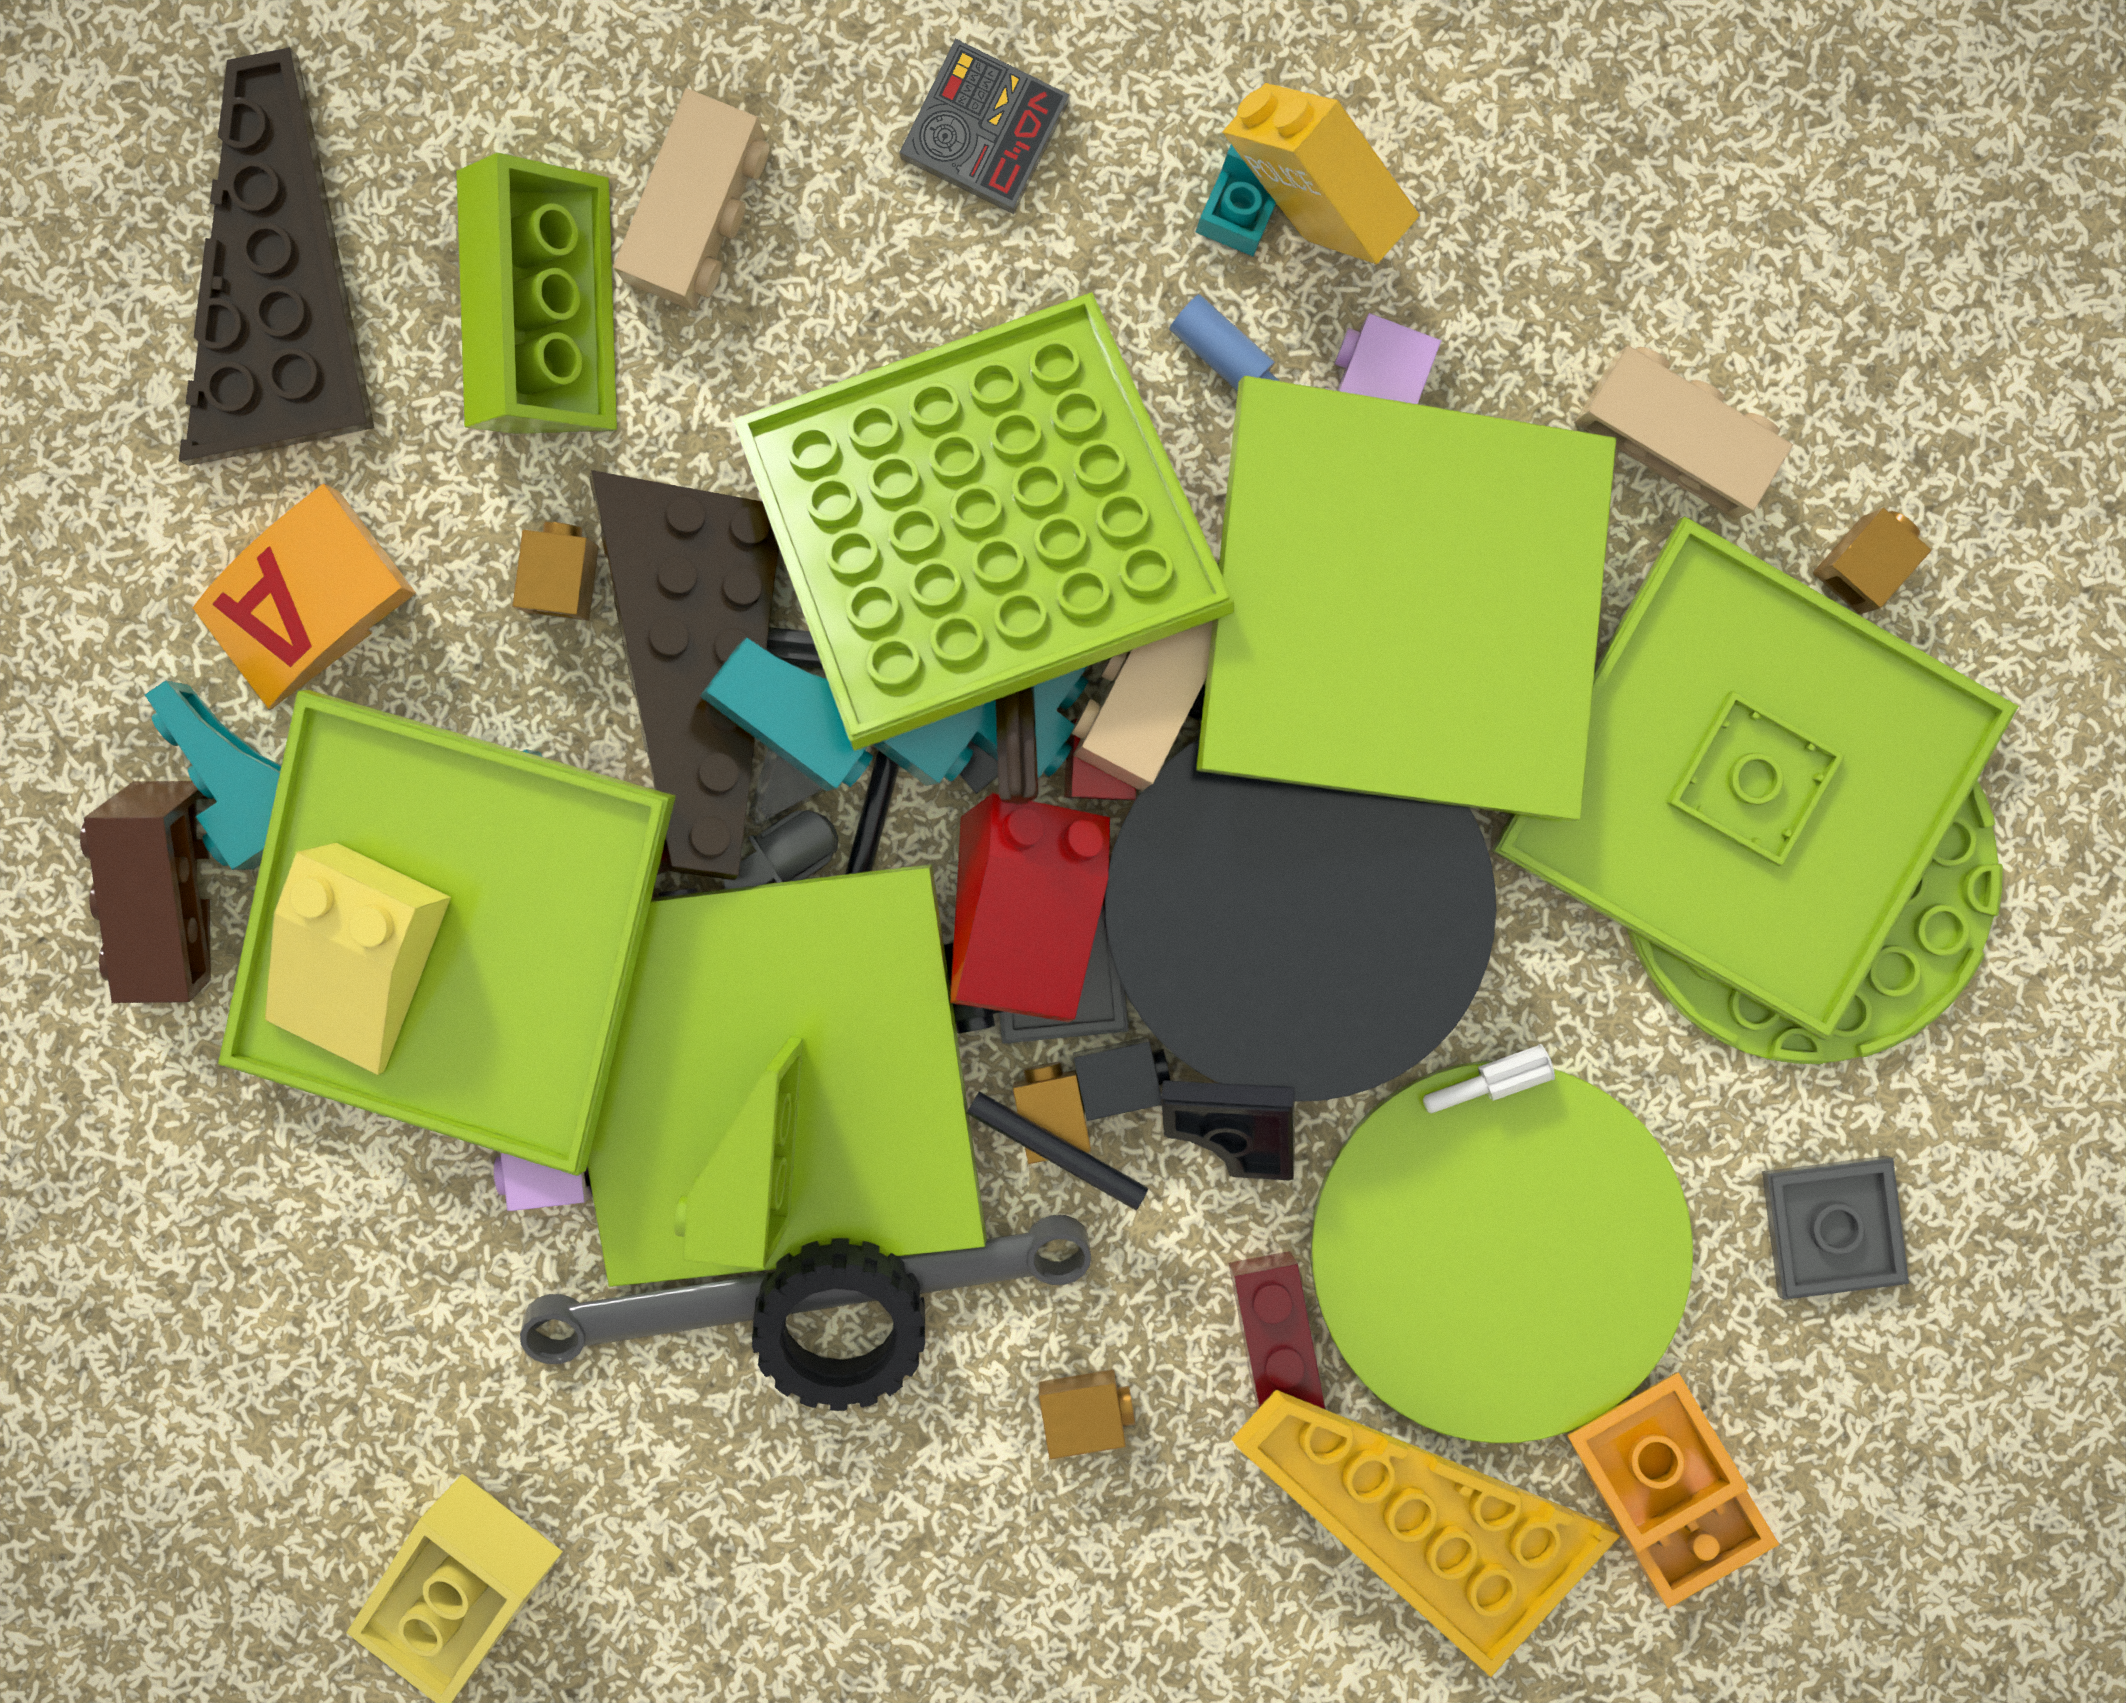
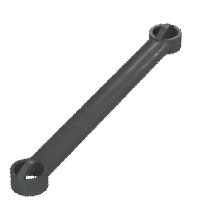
[520,1215,1091,1364]

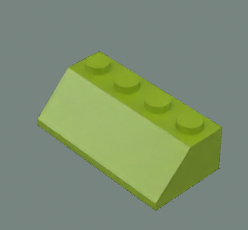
[456,152,617,434]

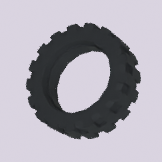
[752,1238,925,1411]

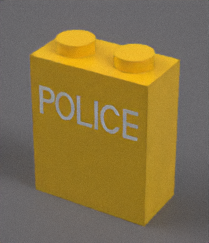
[1222,83,1420,265]

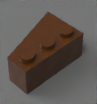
[80,781,211,1003]

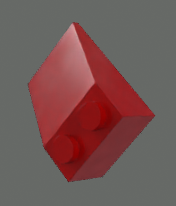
[950,793,1110,1022]

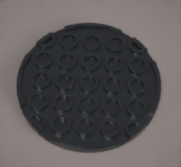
[1105,738,1496,1102]

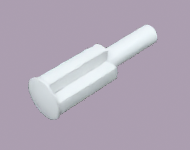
[1423,1044,1555,1114]

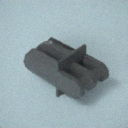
[724,810,838,889]

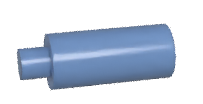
[1169,294,1280,392]

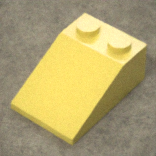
[265,842,451,1075]
[346,1474,563,1703]

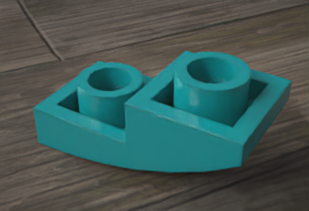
[1195,144,1276,257]

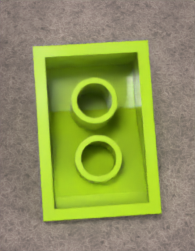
[675,1037,803,1270]

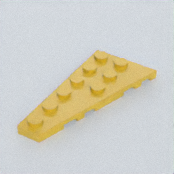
[1231,1390,1620,1677]

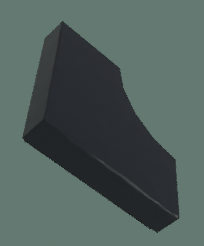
[1161,1080,1295,1181]

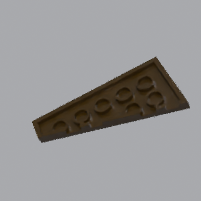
[179,47,375,466]
[589,470,779,880]

